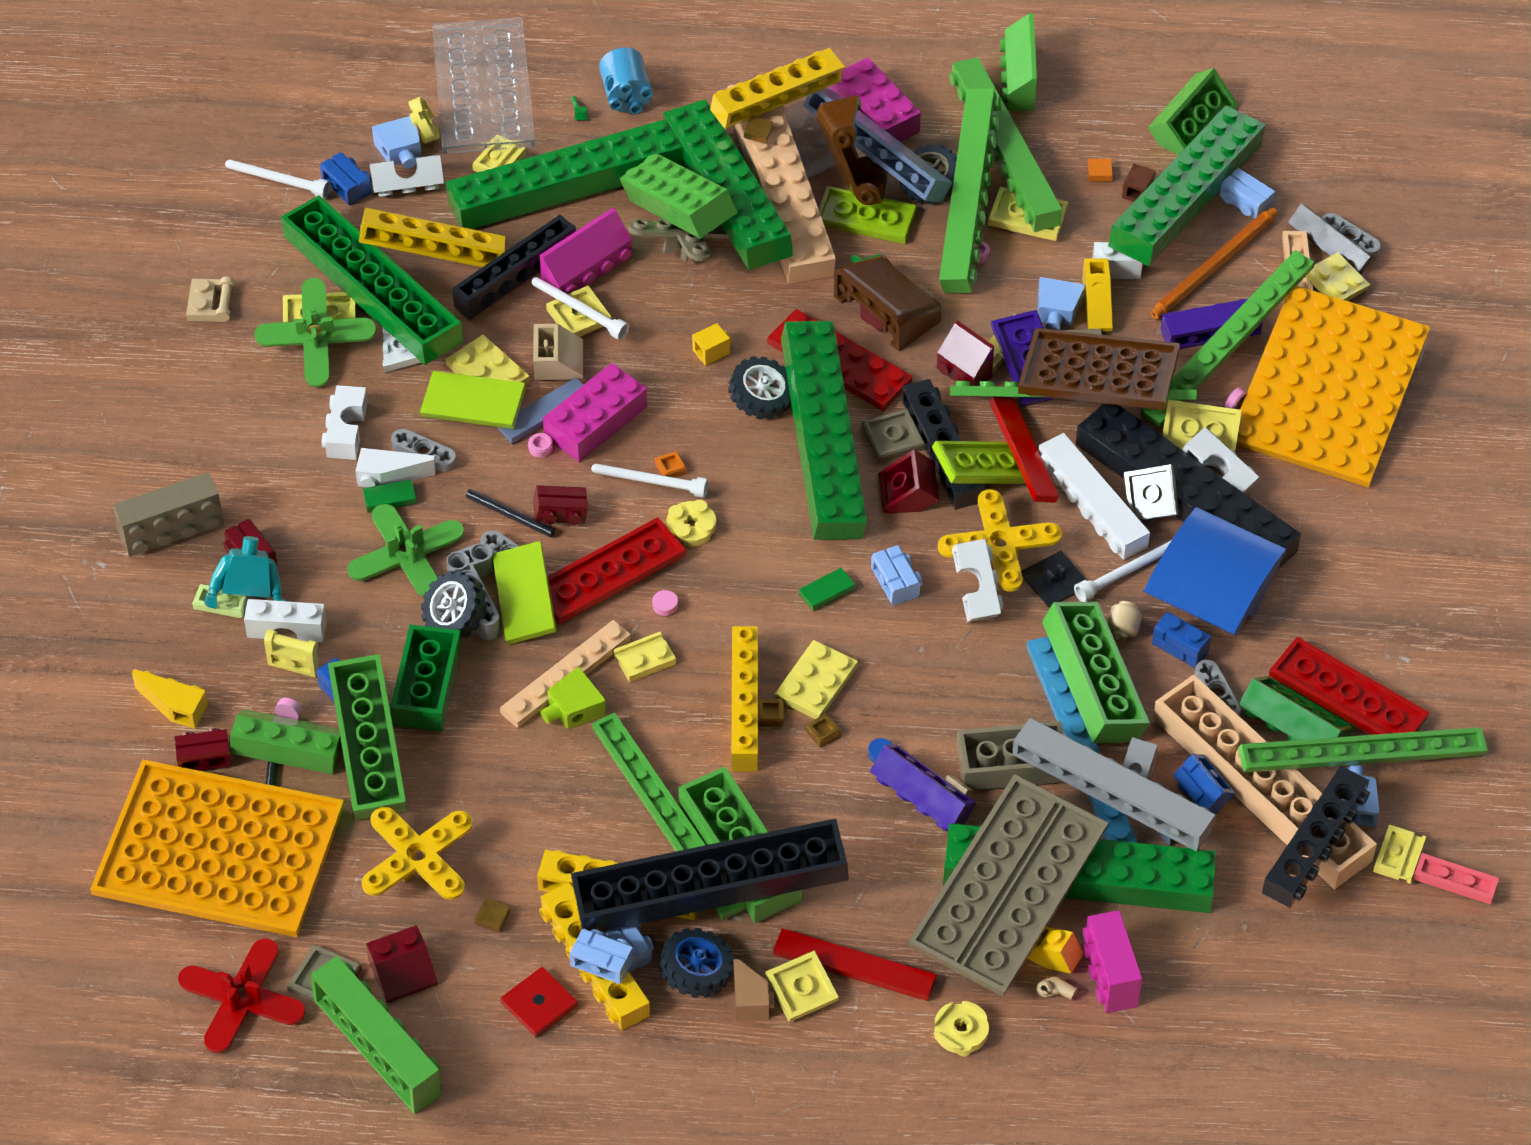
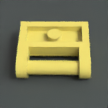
[264,629,319,678]

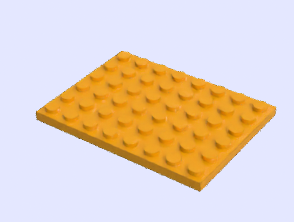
[1236,286,1430,488]
[90,759,345,937]

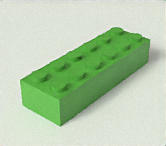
[619,153,738,238]
[1042,602,1150,743]
[328,654,408,821]
[678,766,802,923]
[311,956,442,1115]

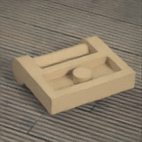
[186,276,235,322]

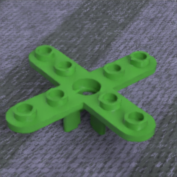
[254,278,376,388]
[347,504,464,597]

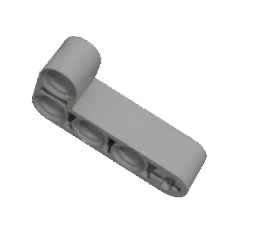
[447,543,500,640]

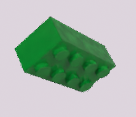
[390,624,462,732]

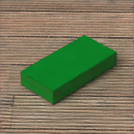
[362,480,416,513]
[799,568,855,611]

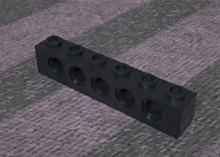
[452,215,576,320]
[902,379,986,510]
[1262,766,1370,908]

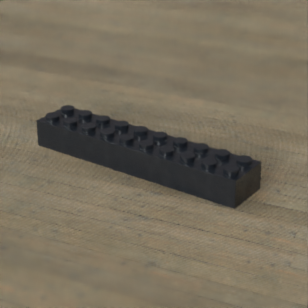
[1075,404,1301,570]
[571,818,849,932]

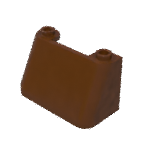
[816,95,889,205]
[834,256,941,351]

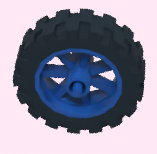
[659,928,734,998]

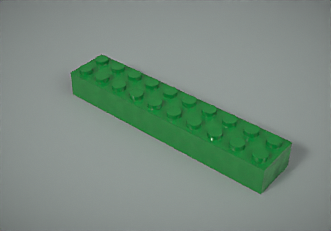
[663,99,793,270]
[1108,106,1266,266]
[446,119,683,229]
[281,195,464,365]
[781,321,867,540]
[943,823,1216,913]

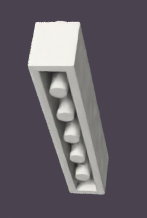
[1039,433,1150,560]

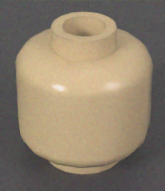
[1107,601,1142,641]

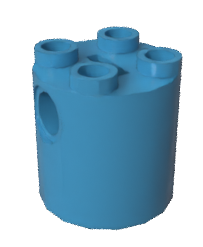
[599,47,653,115]

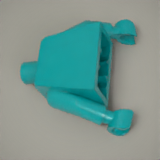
[204,536,285,609]

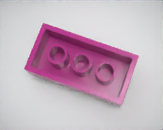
[830,57,921,142]
[543,363,647,462]

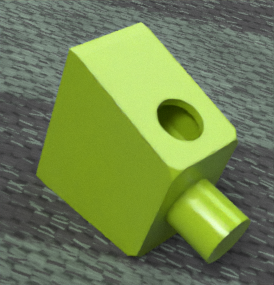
[540,667,606,729]

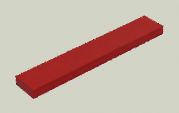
[989,396,1059,503]
[773,928,936,1001]

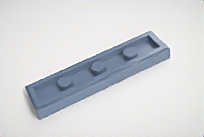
[497,378,583,444]

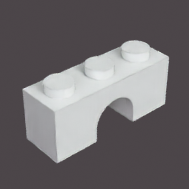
[369,155,444,196]
[322,385,367,460]
[1183,427,1259,494]
[952,539,1003,623]
[244,599,327,643]

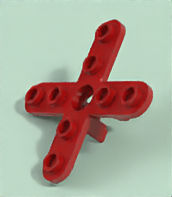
[178,938,305,1053]

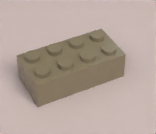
[113,472,224,557]
[956,721,1064,790]

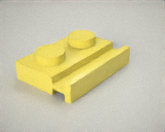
[473,136,526,172]
[614,632,676,683]
[1373,825,1426,884]

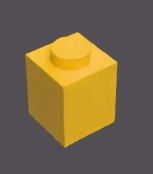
[692,323,731,366]

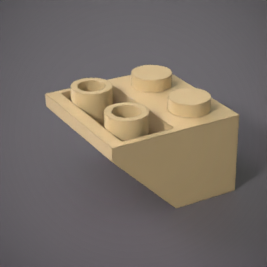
[533,324,583,380]

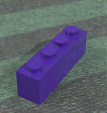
[1161,298,1263,349]
[870,744,976,831]

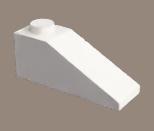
[356,448,436,488]

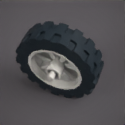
[728,356,791,419]
[421,571,487,640]

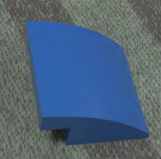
[1143,507,1287,637]

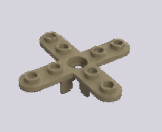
[628,219,729,262]

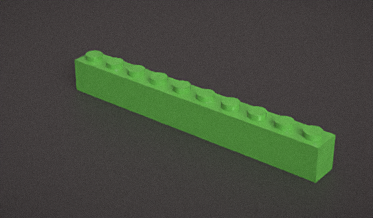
[949,57,1062,232]
[939,88,1001,293]

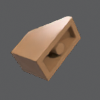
[733,959,774,1021]

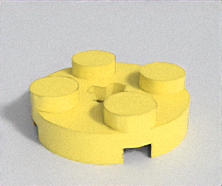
[409,96,440,144]
[666,500,716,547]
[934,1001,989,1057]

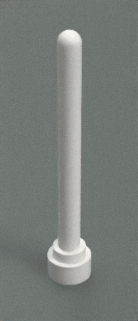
[225,160,331,199]
[532,277,629,340]
[591,464,709,498]
[1074,541,1171,602]

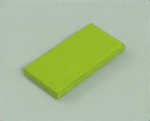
[818,186,917,244]
[420,371,527,429]
[932,441,1026,484]
[493,541,557,645]

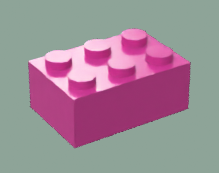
[1081,910,1142,1013]

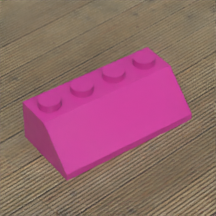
[540,208,632,299]

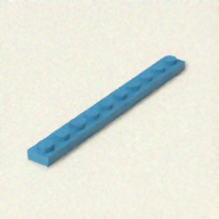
[1026,636,1137,843]

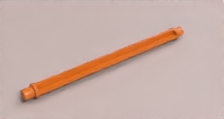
[1150,207,1278,319]

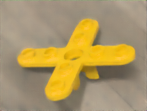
[938,489,1062,592]
[362,807,473,900]

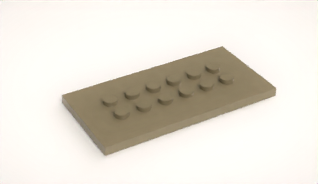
[908,774,1108,997]

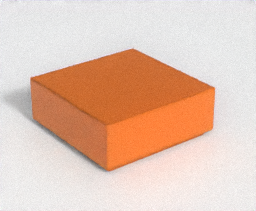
[1087,158,1112,181]
[654,451,687,478]

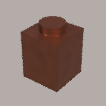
[1122,164,1156,202]

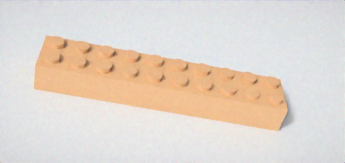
[727,85,836,284]
[1153,675,1377,890]

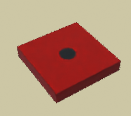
[500,967,578,1038]

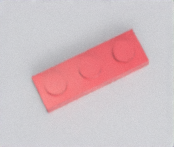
[1413,853,1499,905]

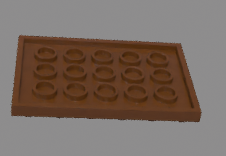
[1018,328,1180,410]

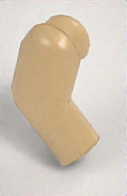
[1037,977,1078,1000]

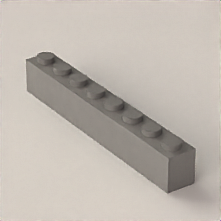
[1012,718,1215,852]

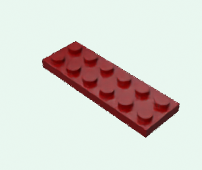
[767,309,913,412]
[548,517,686,625]
[1269,636,1429,735]

